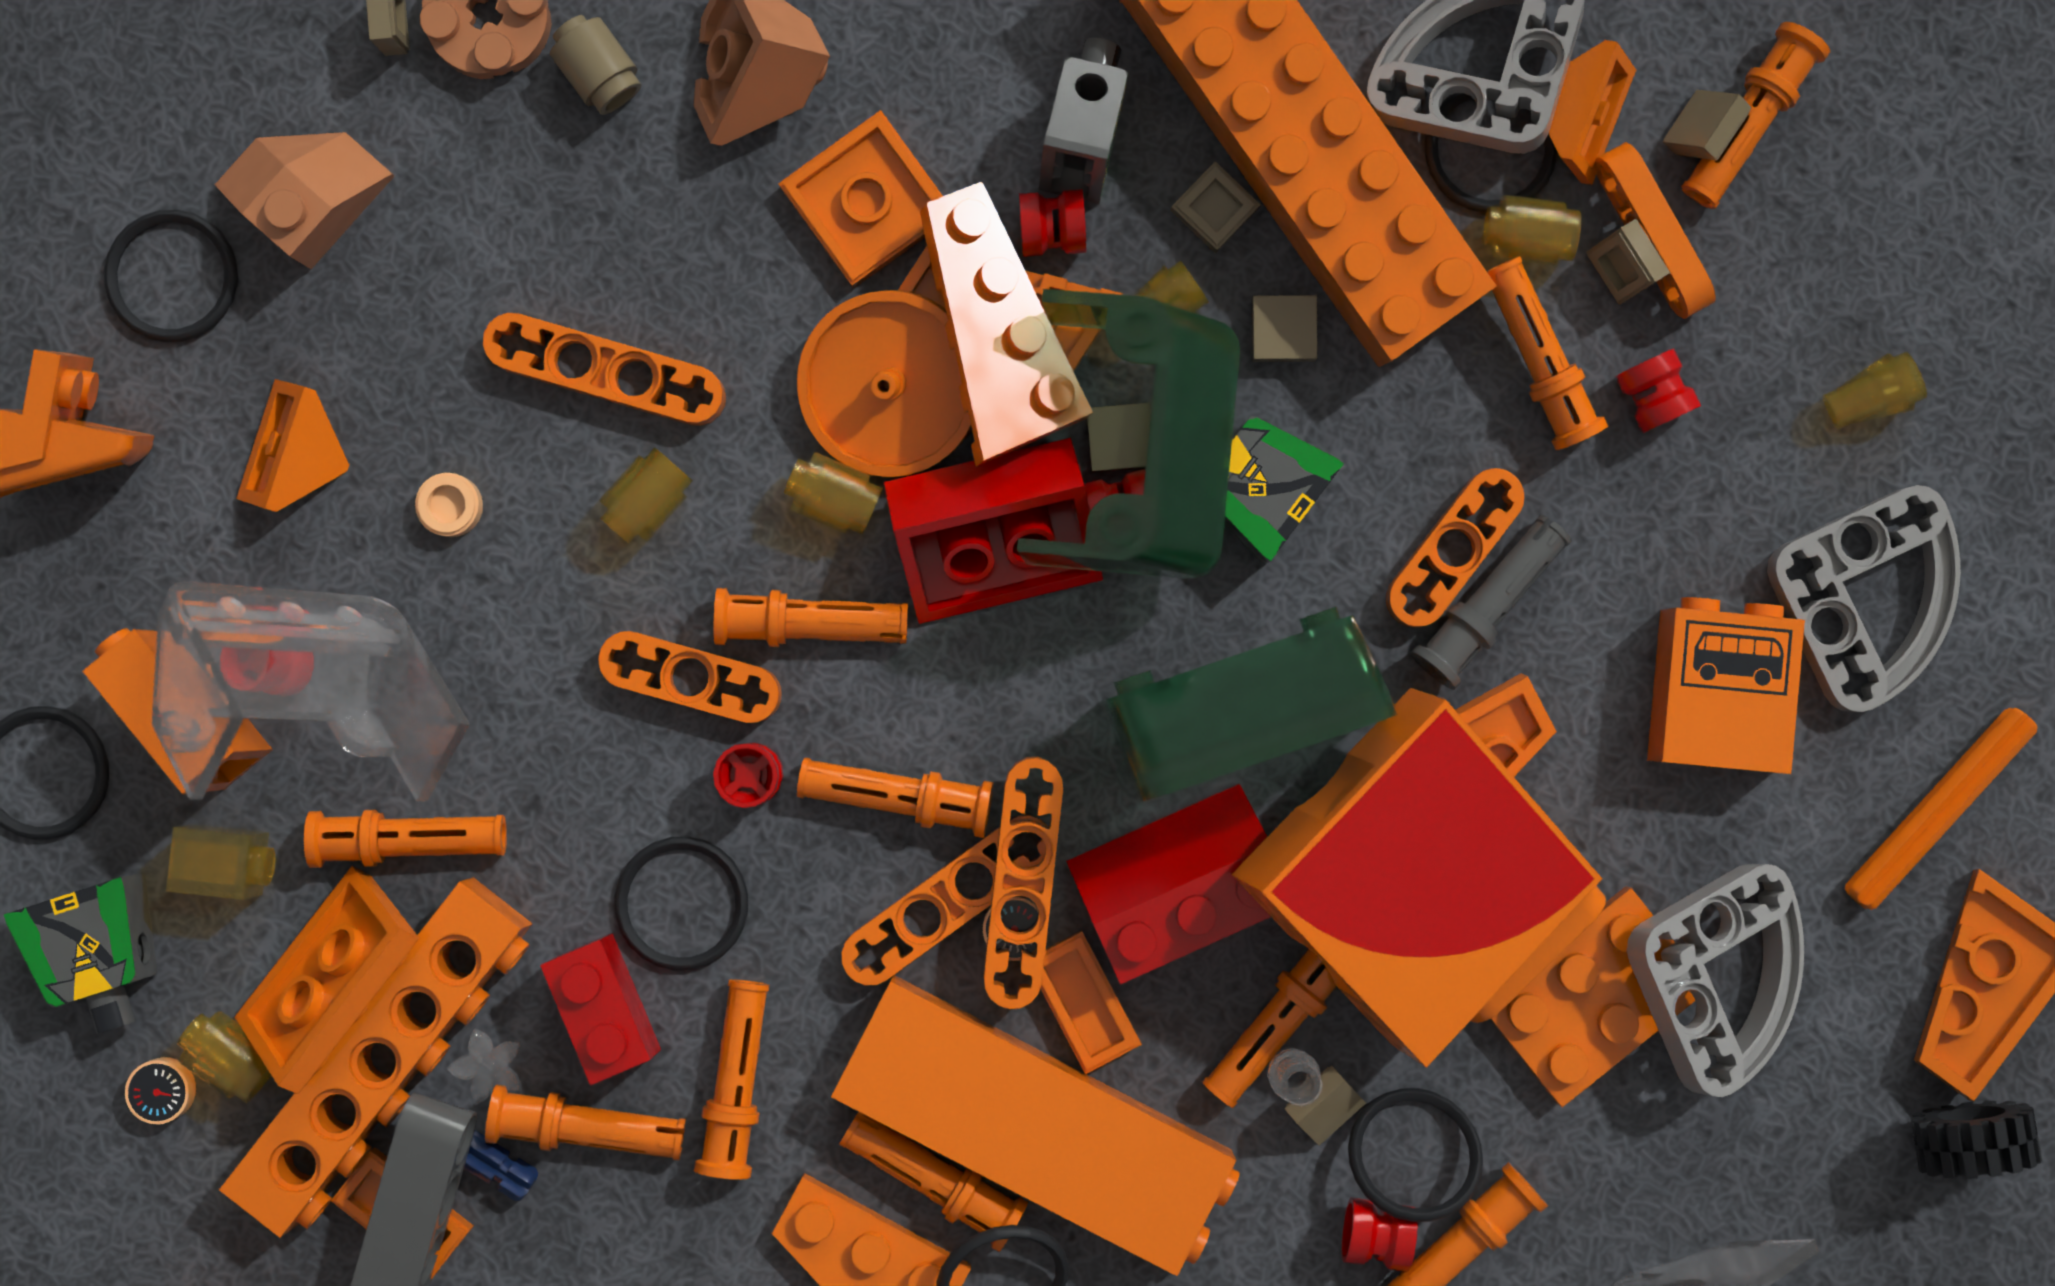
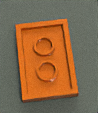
[235,866,419,1094]
[1490,886,1695,1108]

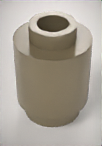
[550,15,642,115]

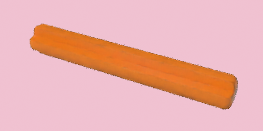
[1844,708,2038,910]

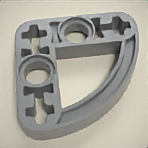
[1367,0,1585,154]
[1767,485,1961,712]
[1627,864,1804,1097]

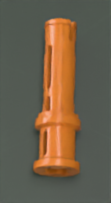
[1681,22,1830,209]
[1487,256,1608,450]
[713,588,908,647]
[797,758,994,838]
[304,810,507,868]
[1202,949,1336,1108]
[694,979,770,1180]
[485,1084,686,1161]
[839,1112,1028,1252]
[1387,1162,1548,1286]

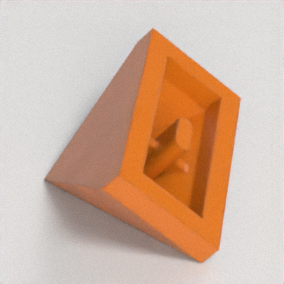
[1549,40,1636,185]
[236,379,349,512]

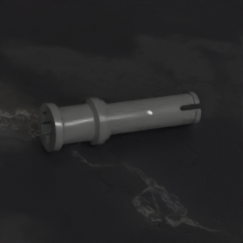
[1411,515,1572,690]

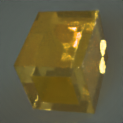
[166,824,276,900]

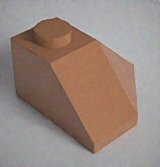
[693,0,830,146]
[215,132,394,269]

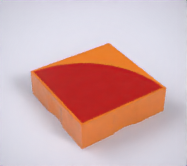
[1232,688,1603,1068]

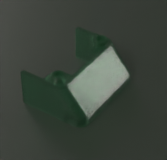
[1017,289,1240,579]
[1103,607,1397,801]

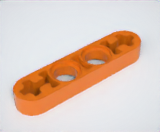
[483,313,726,426]
[984,757,1063,1009]
[841,814,1048,985]

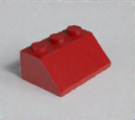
[884,438,1103,624]
[1066,784,1271,984]

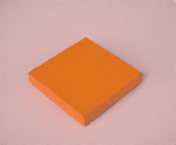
[778,110,943,289]

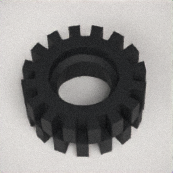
[1911,1101,2042,1179]

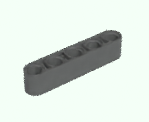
[351,1093,477,1286]

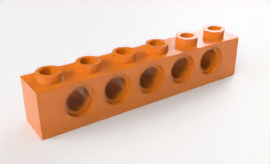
[219,877,533,1238]

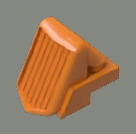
[0,349,155,498]

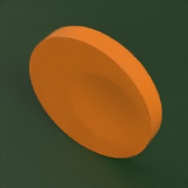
[797,290,972,477]

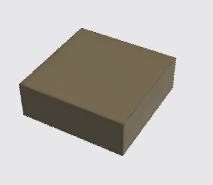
[366,0,410,56]
[1662,89,1752,161]
[1170,162,1261,254]
[1586,219,1670,305]
[1251,295,1317,362]
[1087,403,1155,473]
[1284,1066,1366,1146]

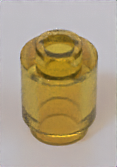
[1482,195,1581,266]
[599,447,693,543]
[783,452,883,535]
[177,1011,272,1103]

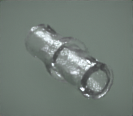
[1267,1046,1323,1106]

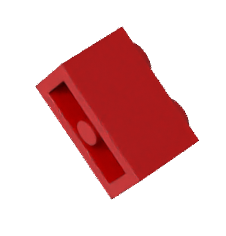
[540,933,661,1086]

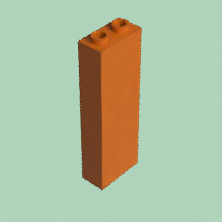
[831,975,1240,1276]

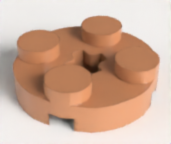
[420,0,551,79]

